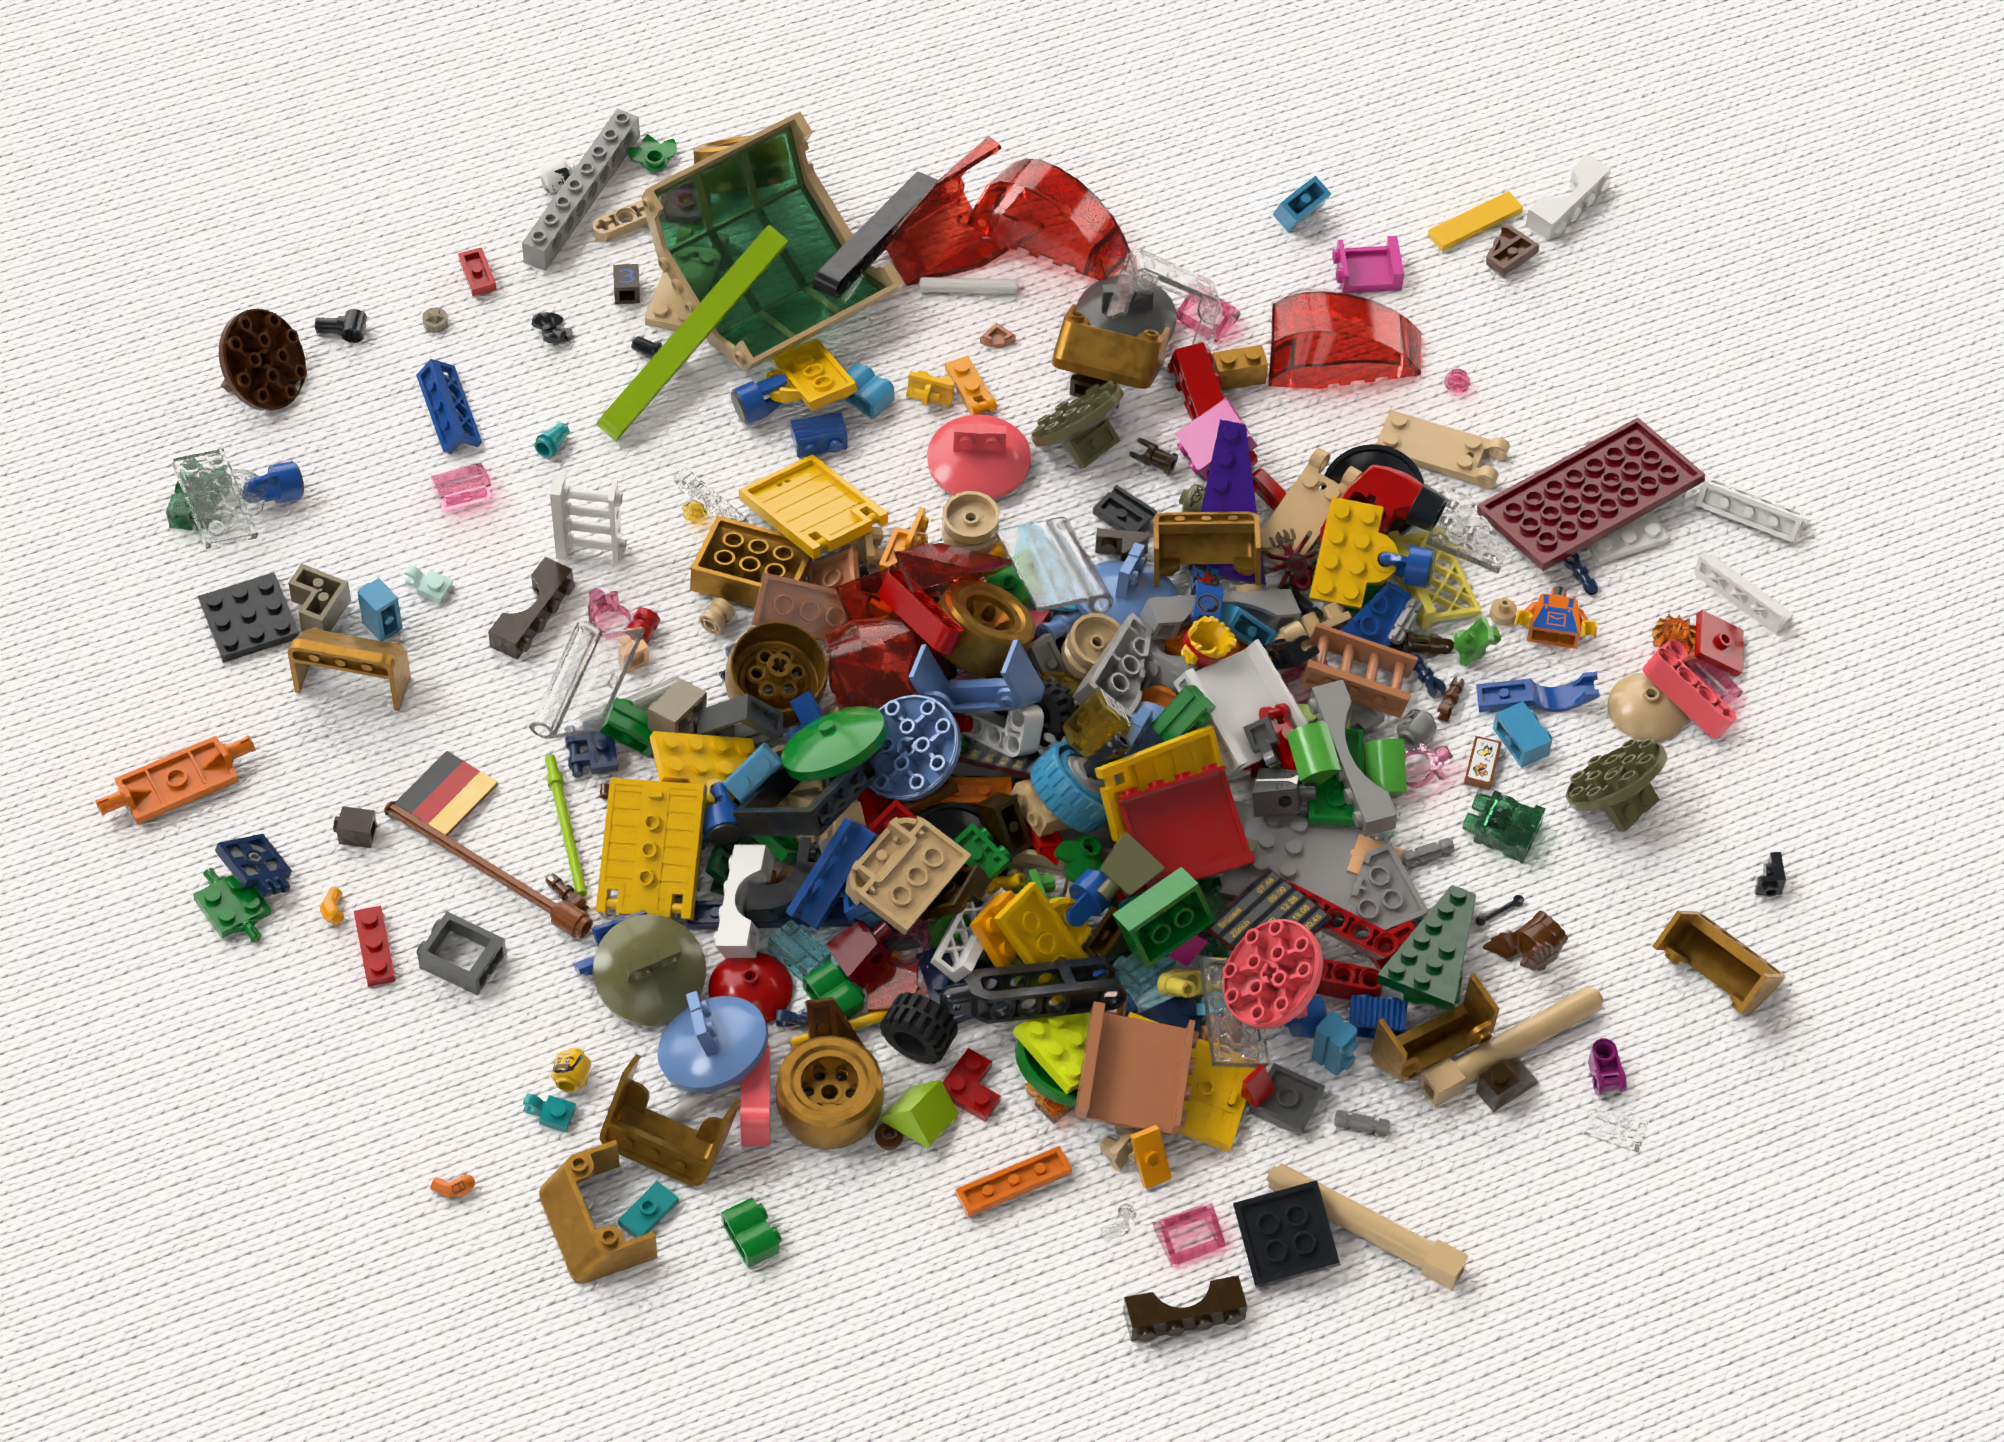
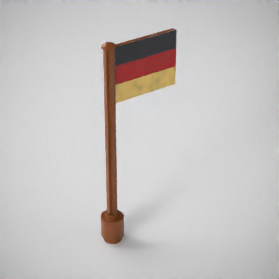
[384,751,593,939]

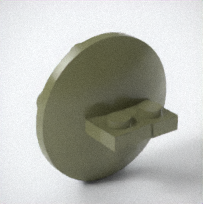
[1030,381,1124,469]
[1566,738,1667,832]
[593,914,706,1026]

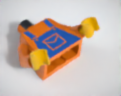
[1514,586,1598,649]

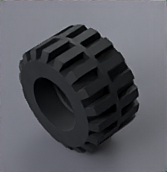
[1005,679,1080,747]
[880,992,958,1064]

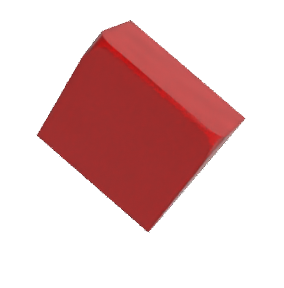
[1241,1064,1274,1108]

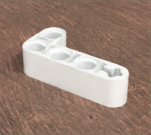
[954,704,1044,757]

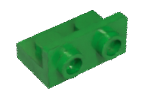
[953,823,1014,884]

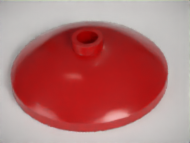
[708,951,793,1024]

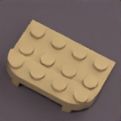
[845,816,971,935]

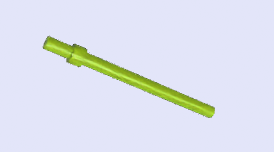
[544,754,587,897]

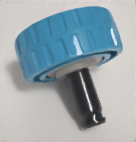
[1030,733,1131,833]

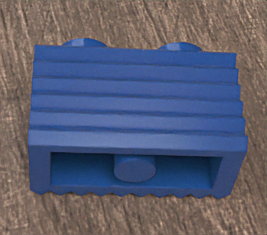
[790,412,848,458]
[1348,993,1408,1039]

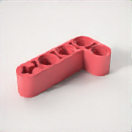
[1642,640,1737,739]
[740,1045,770,1147]

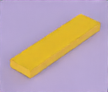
[1428,191,1523,251]

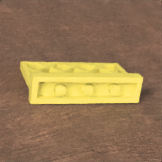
[1387,530,1482,630]

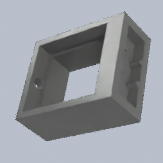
[697,694,784,746]
[416,911,507,996]

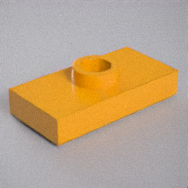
[1130,1125,1172,1189]

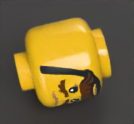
[551,1048,592,1093]

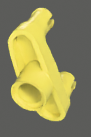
[1157,967,1223,998]

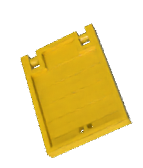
[739,454,888,559]
[1095,726,1223,842]
[596,778,708,920]
[1127,1012,1258,1152]

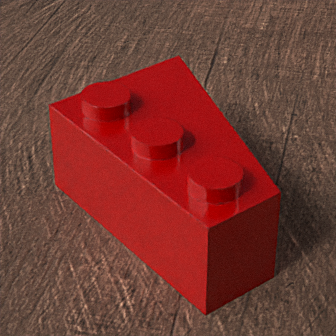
[1167,342,1228,421]

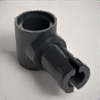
[314,309,367,343]

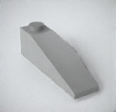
[1073,612,1152,719]

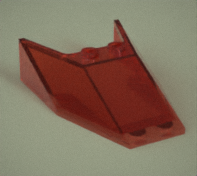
[883,136,1045,286]
[835,542,1013,627]

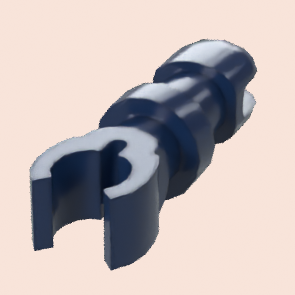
[1563,553,1598,595]
[1412,654,1446,699]
[776,1010,807,1029]

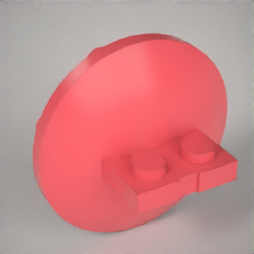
[927,415,1031,501]
[1223,919,1323,1029]

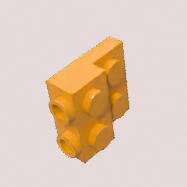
[970,890,1018,967]

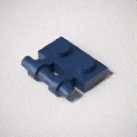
[565,722,619,778]

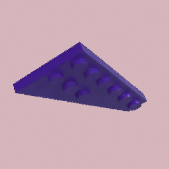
[1189,419,1266,587]

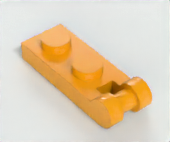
[945,356,997,415]

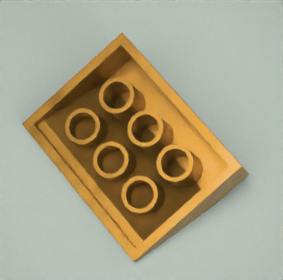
[690,516,812,608]

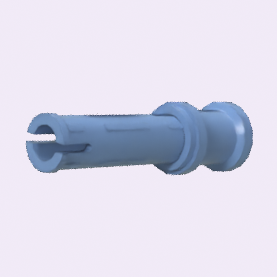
[1036,609,1083,642]

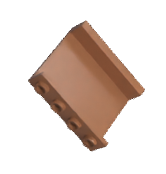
[1074,1001,1199,1137]

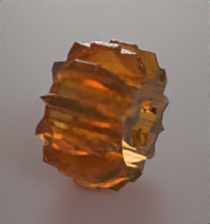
[1652,614,1696,655]

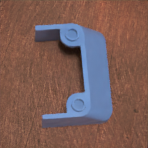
[909,640,1045,713]

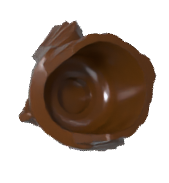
[1482,910,1568,972]

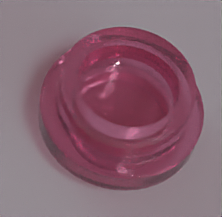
[1444,369,1470,393]

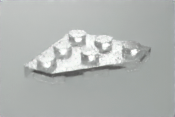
[1426,487,1508,574]

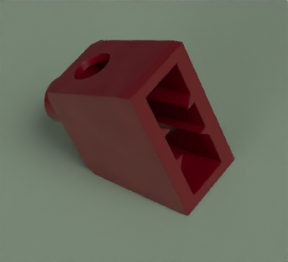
[825,919,895,989]

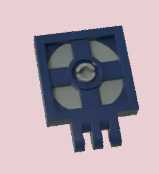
[215,833,292,897]

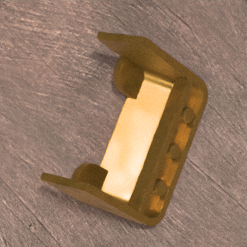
[1051,304,1171,389]
[1153,512,1261,587]
[287,628,411,711]
[1652,910,1786,1015]
[1370,973,1500,1081]
[600,1054,741,1186]
[539,1140,658,1284]

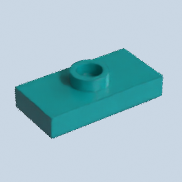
[618,1181,679,1238]

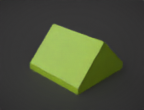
[880,1080,959,1148]

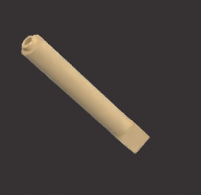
[1419,985,1603,1107]
[1266,1163,1469,1291]

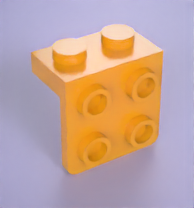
[879,507,929,578]

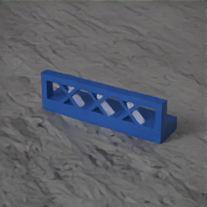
[416,359,482,454]
[785,817,878,930]

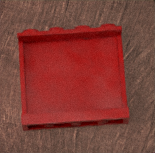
[1116,762,1256,891]

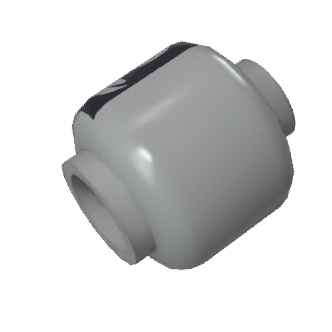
[1396,709,1437,749]

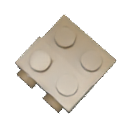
[1010,779,1071,837]

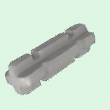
[1388,598,1423,645]
[1401,837,1455,867]
[1334,1110,1390,1136]

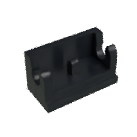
[1263,635,1320,670]

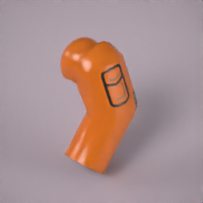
[430,1174,475,1200]

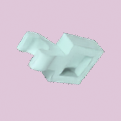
[404,565,454,605]

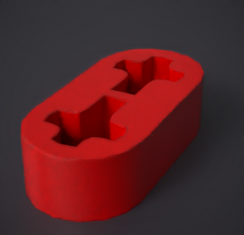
[1252,468,1286,511]

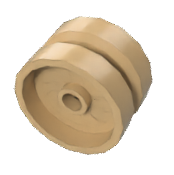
[942,491,1000,559]
[1061,613,1121,680]

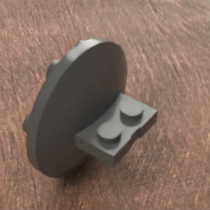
[1076,276,1177,342]

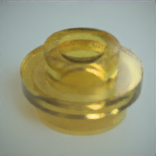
[682,501,708,523]

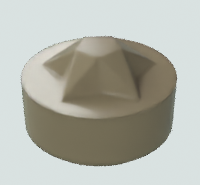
[422,307,448,333]

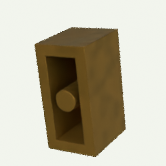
[1212,345,1268,390]

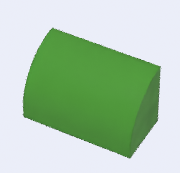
[1286,722,1341,786]
[1363,739,1407,798]

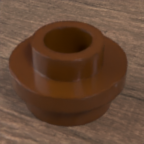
[875,1123,904,1150]

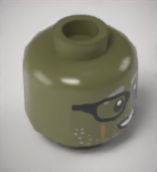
[1179,484,1206,512]

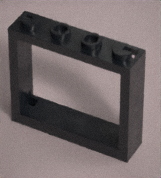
[733,756,879,836]

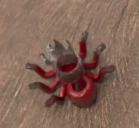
[1261,528,1320,592]

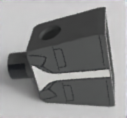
[1252,768,1318,817]

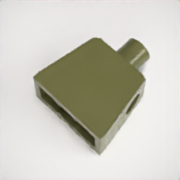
[1096,831,1165,902]

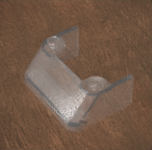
[1106,249,1223,351]

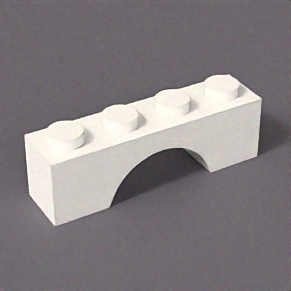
[1525,154,1611,240]
[714,845,775,958]

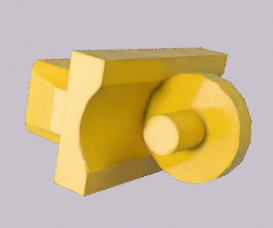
[906,370,955,407]

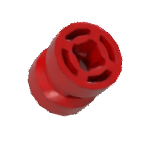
[626,607,661,644]

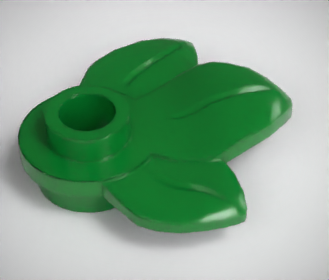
[628,134,677,172]
[1054,835,1104,882]

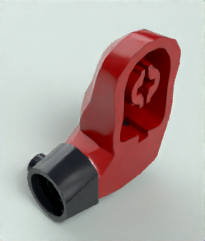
[1320,465,1448,542]

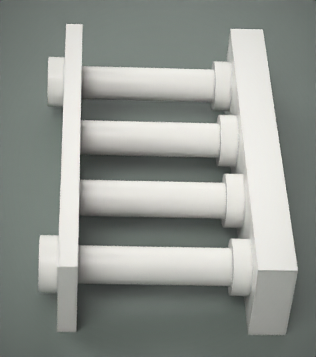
[550,473,627,565]

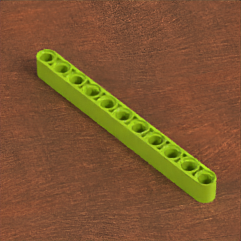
[596,225,789,441]

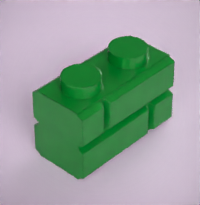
[1151,685,1216,741]
[598,697,653,756]

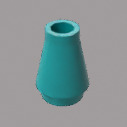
[534,422,570,458]

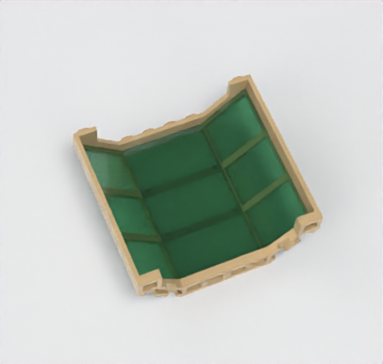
[641,111,904,372]

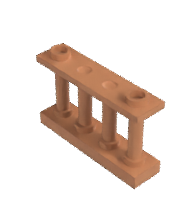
[1299,623,1418,719]

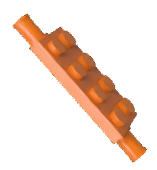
[95,735,256,825]

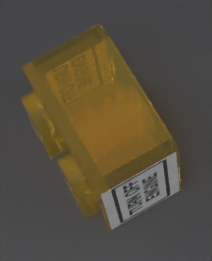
[1062,686,1131,760]

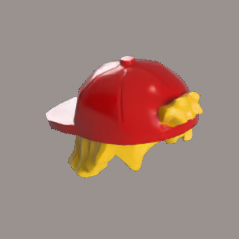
[1181,616,1237,667]

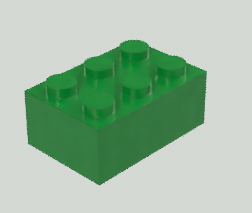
[1112,867,1216,969]

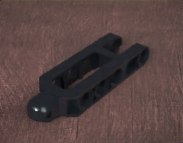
[940,956,1127,1024]

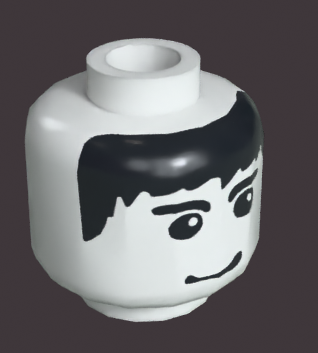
[539,157,575,193]

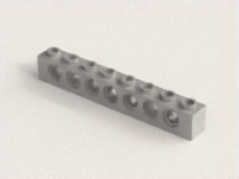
[522,108,640,271]

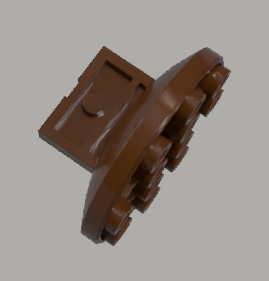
[218,308,307,411]

